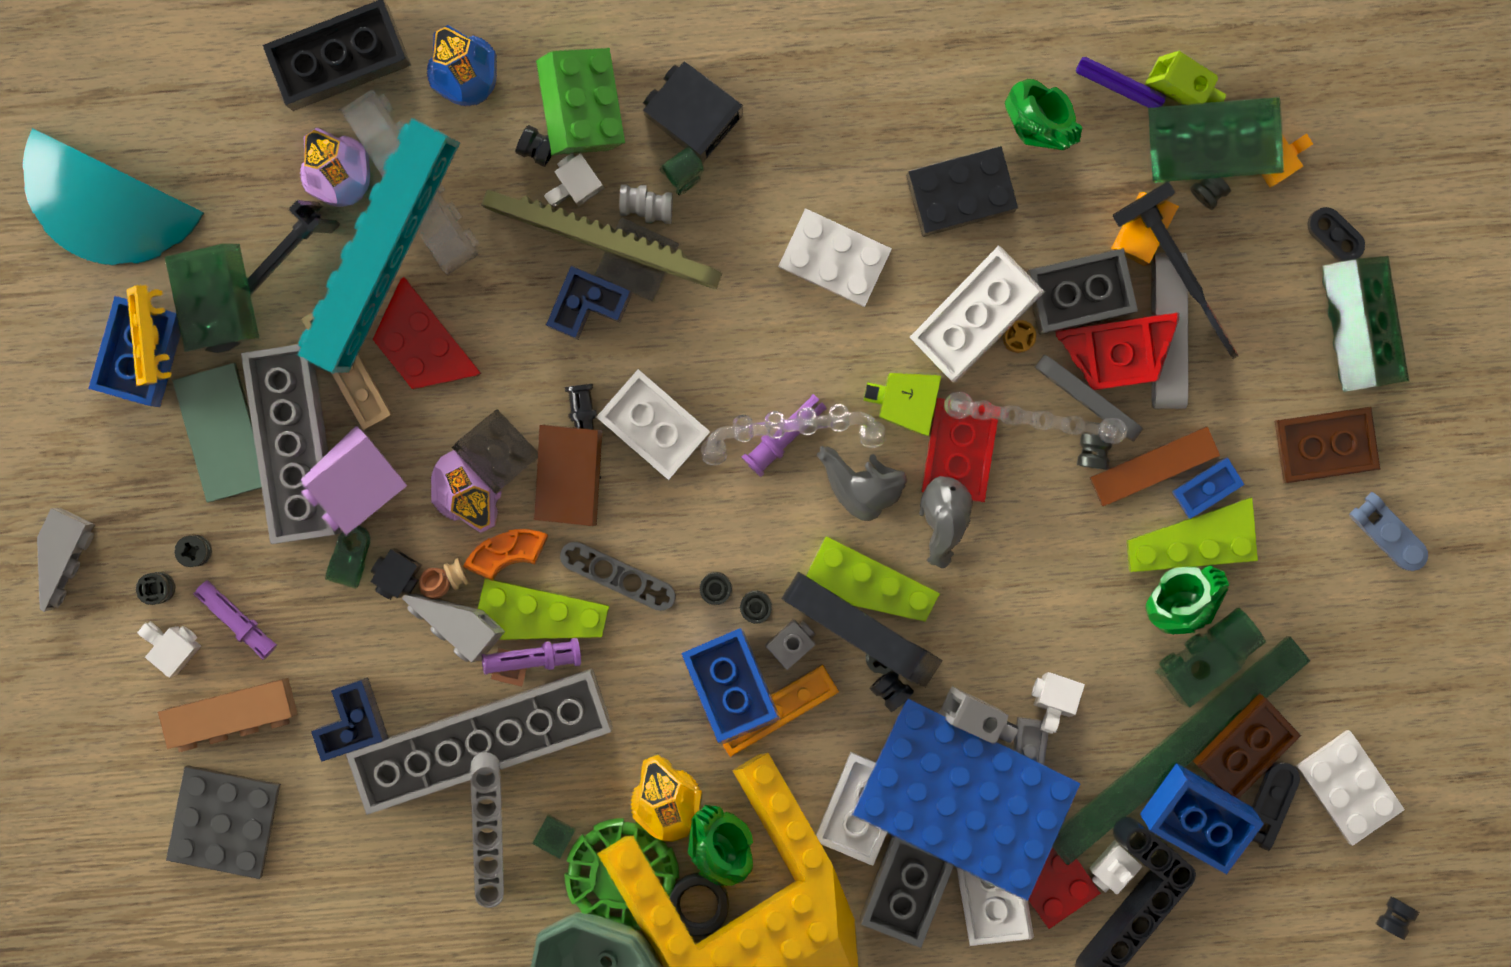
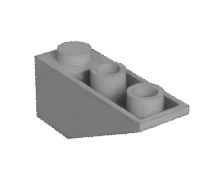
[37,508,95,612]
[402,593,505,662]

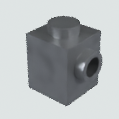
[766,619,816,670]

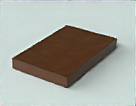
[1275,407,1381,483]
[534,424,603,526]
[1193,693,1301,799]

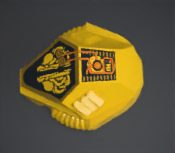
[630,755,702,842]

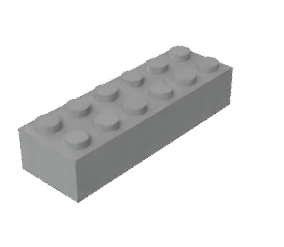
[241,345,341,544]

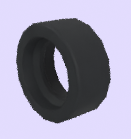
[670,872,729,937]

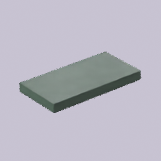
[172,363,262,503]

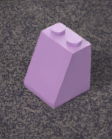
[301,426,407,535]

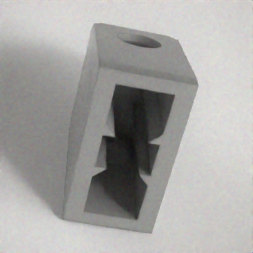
[939,686,1018,744]

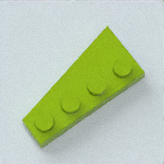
[1126,497,1258,572]
[806,536,940,622]
[478,578,610,640]

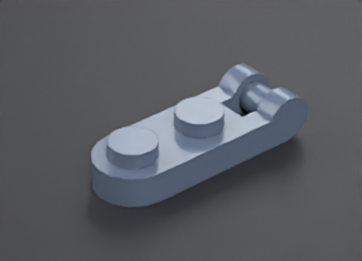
[1349,492,1428,571]

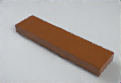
[1089,426,1220,507]

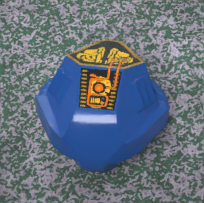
[427,25,497,106]

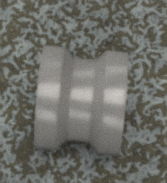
[620,184,647,217]
[645,191,673,224]

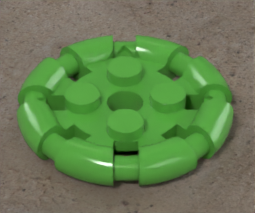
[564,818,679,931]

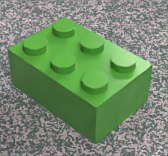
[536,48,625,155]

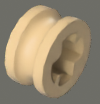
[444,558,470,590]

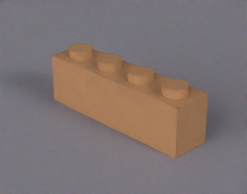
[158,678,298,752]

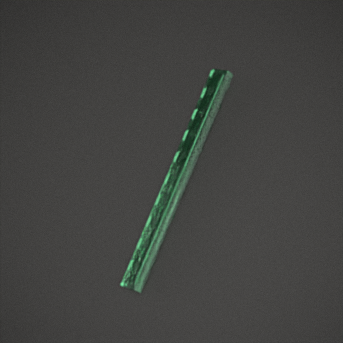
[1052,636,1310,866]

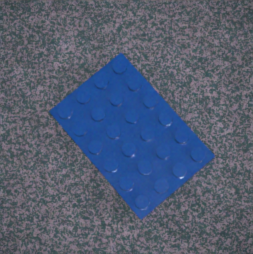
[852,698,1081,901]

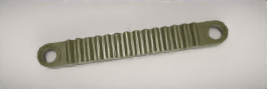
[481,190,723,289]

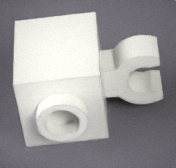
[544,153,605,207]
[137,622,201,678]
[1032,672,1085,734]
[1089,840,1143,895]

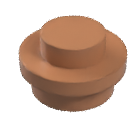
[419,568,450,599]

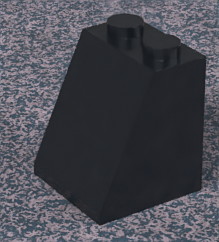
[643,61,743,164]

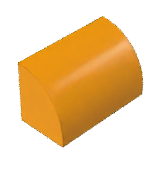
[1111,192,1179,266]

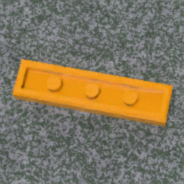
[723,664,839,757]

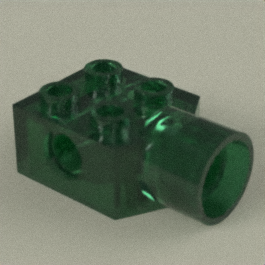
[1155,607,1266,708]

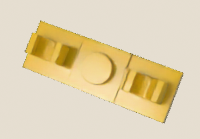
[127,285,171,386]

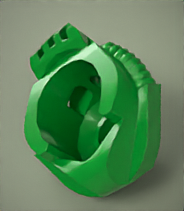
[1004,79,1083,150]
[1145,566,1229,635]
[687,805,753,886]

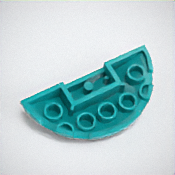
[23,128,204,266]

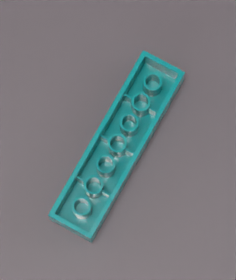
[297,119,461,373]

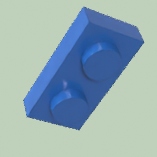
[1172,458,1245,519]

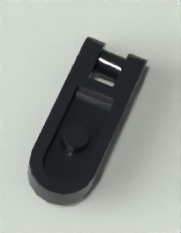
[1252,761,1300,851]

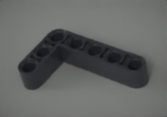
[781,572,943,688]
[1075,817,1196,967]

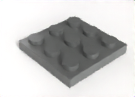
[166,765,281,879]

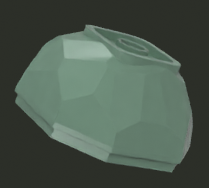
[531,912,662,967]

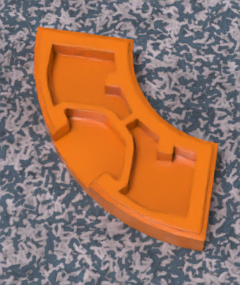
[463,529,548,581]

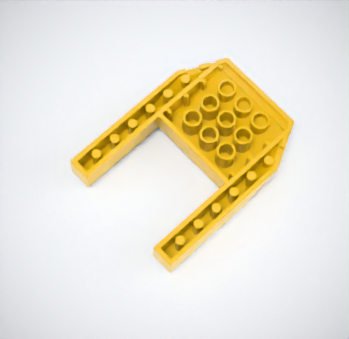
[598,753,858,967]

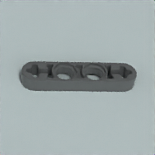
[1035,354,1143,442]
[560,541,676,611]

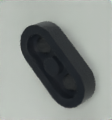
[1307,207,1365,262]

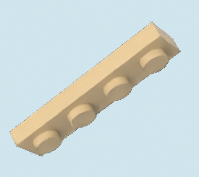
[301,312,393,431]

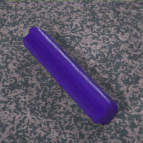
[1076,57,1166,111]

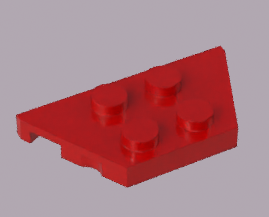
[372,277,481,390]
[1055,312,1180,390]

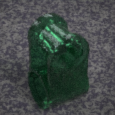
[660,147,704,196]
[325,525,371,589]

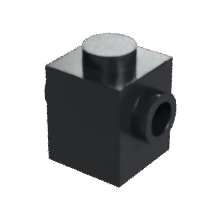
[370,548,422,600]

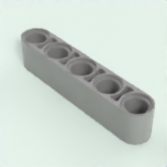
[1151,253,1188,409]
[471,752,504,908]

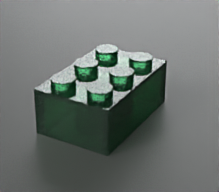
[165,244,259,352]

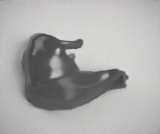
[817,446,907,521]
[919,476,973,569]

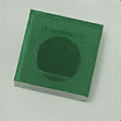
[532,814,576,859]

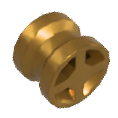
[1002,320,1037,353]

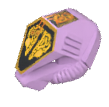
[300,127,370,207]
[431,449,502,533]

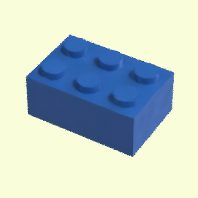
[88,296,186,407]
[681,628,781,745]
[1140,763,1264,875]

